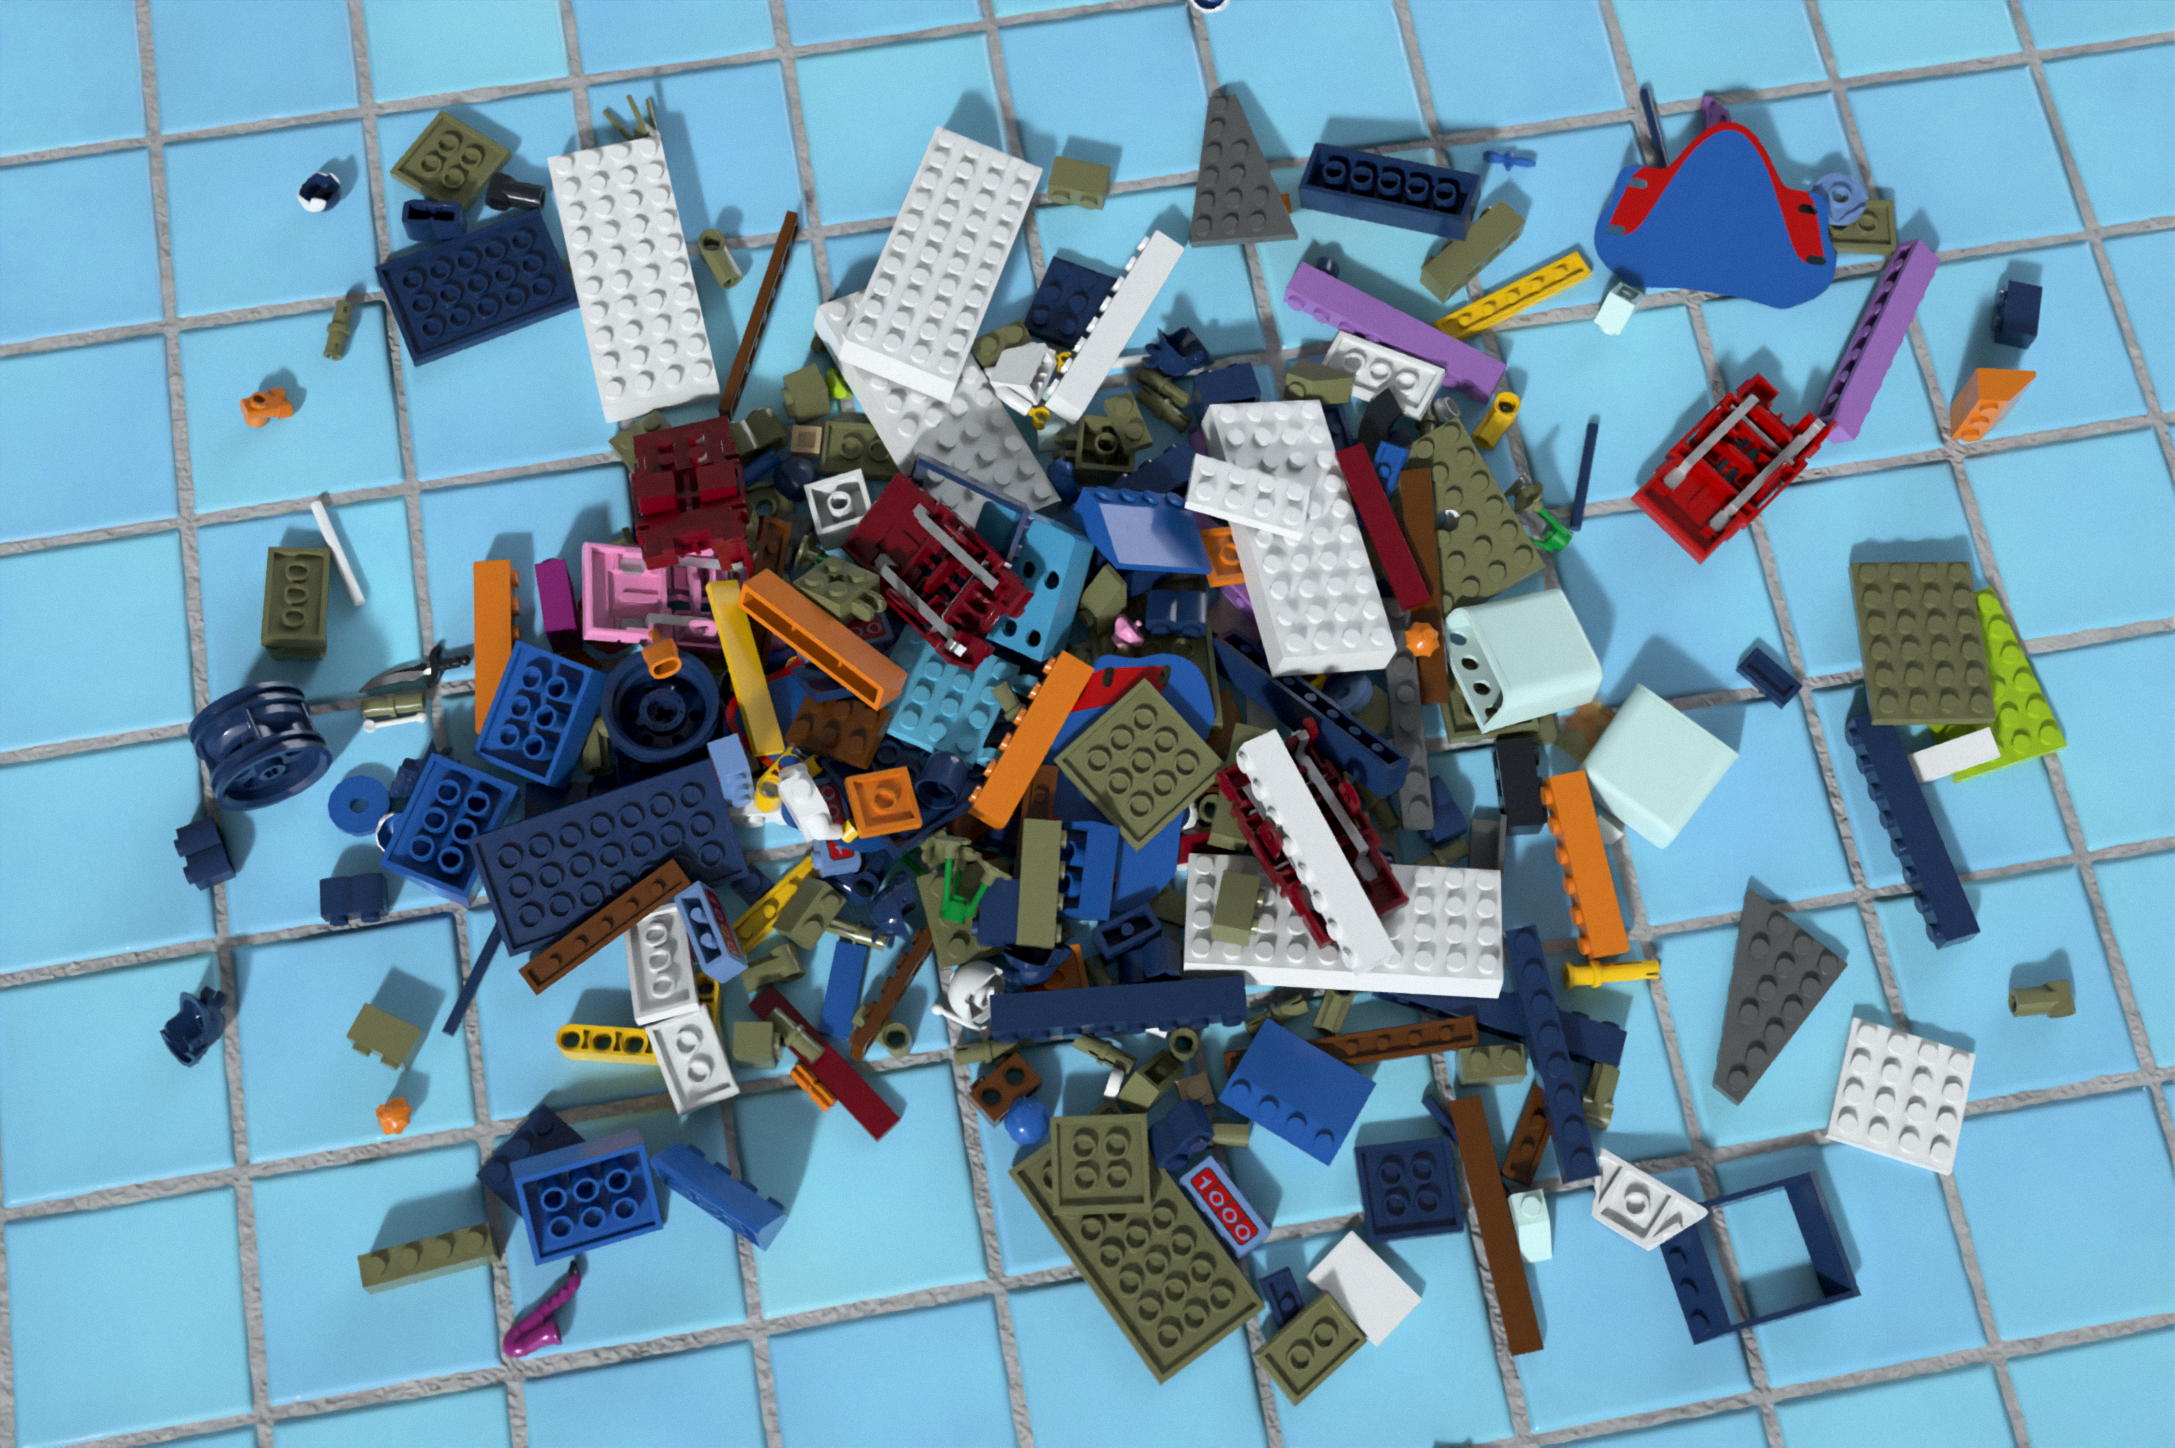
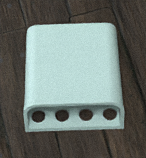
[1444,589,1603,734]
[1577,683,1740,849]

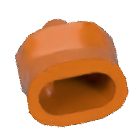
[641,629,681,679]

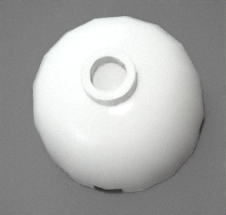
[948,960,1009,1025]

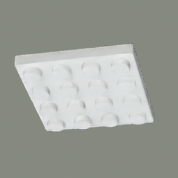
[1824,1017,1976,1176]

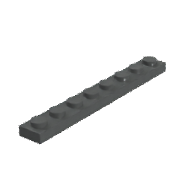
[1381,597,1434,831]

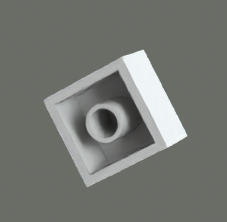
[804,468,873,552]

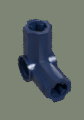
[816,849,895,908]

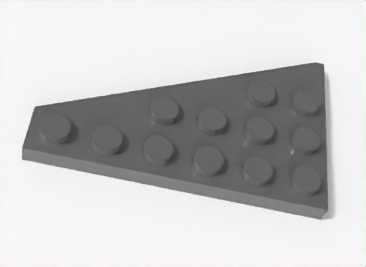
[1189,94,1298,248]
[1712,889,1848,1106]

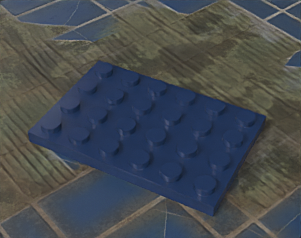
[374,208,580,368]

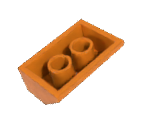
[1949,368,2036,442]

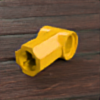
[1471,392,1520,451]

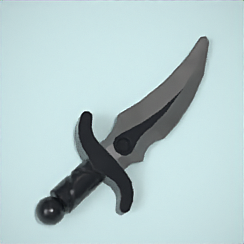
[359,645,471,693]

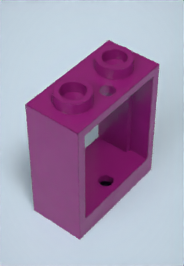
[534,558,584,654]

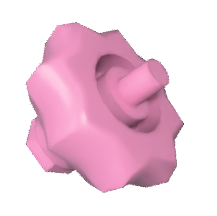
[1111,614,1144,648]

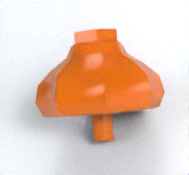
[1404,622,1440,657]
[376,1097,413,1135]

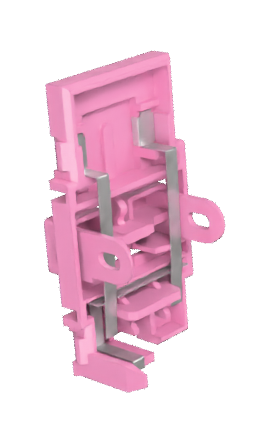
[582,542,786,655]

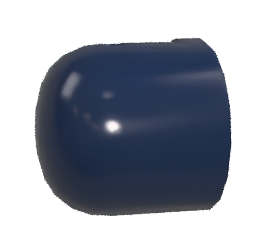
[914,751,969,810]

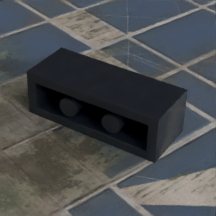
[1491,738,1548,836]

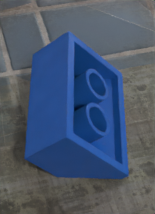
[1056,821,1119,921]

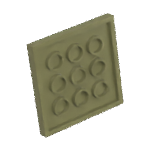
[1053,678,1228,853]

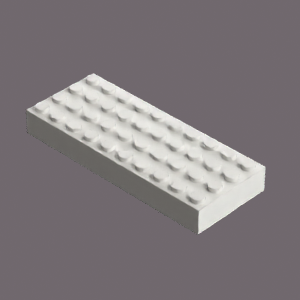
[838,126,1043,403]
[547,135,721,424]
[813,289,1061,541]
[1200,400,1397,677]
[1183,853,1503,998]

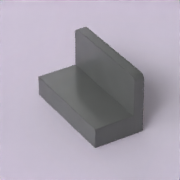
[1468,814,1507,876]

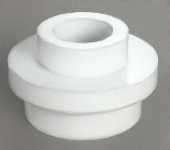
[1434,397,1460,423]

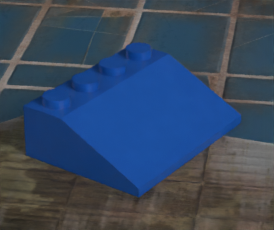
[1070,486,1212,575]
[472,640,609,791]
[379,753,521,908]
[1218,1018,1377,1166]
[509,1127,663,1266]
[649,1143,788,1252]

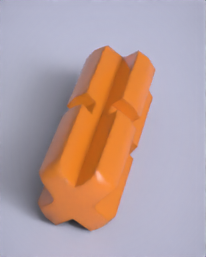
[790,1063,836,1112]

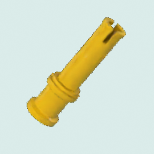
[1562,959,1660,990]

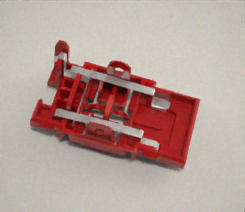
[1631,372,1839,565]

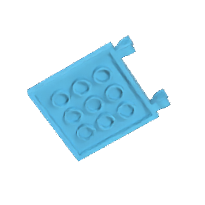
[883,622,1038,770]

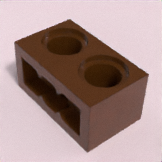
[969,1052,1042,1129]

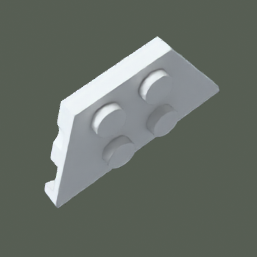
[1592,1147,1708,1251]

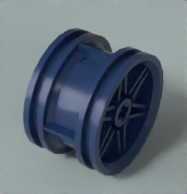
[600,649,725,776]

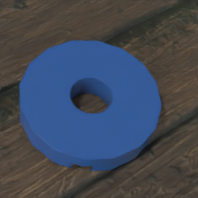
[328,775,392,837]

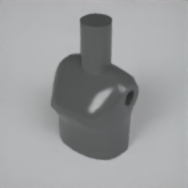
[784,514,815,569]

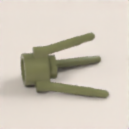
[603,94,663,141]

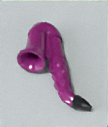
[502,1260,581,1358]

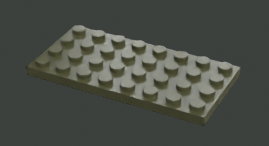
[1008,1099,1266,1386]

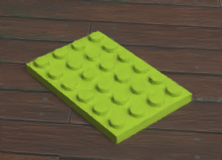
[1927,587,2067,784]

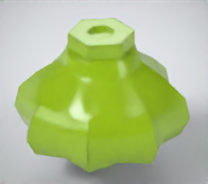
[825,368,853,400]

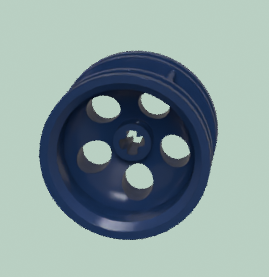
[188,681,332,811]

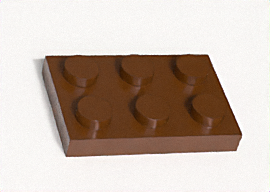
[784,694,894,770]

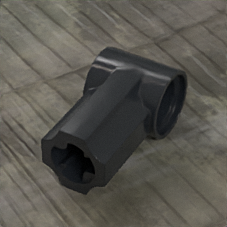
[485,173,546,212]

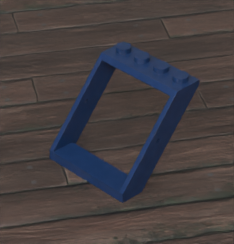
[910,452,1033,598]
[1660,1171,1861,1345]

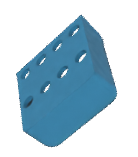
[953,501,1095,662]

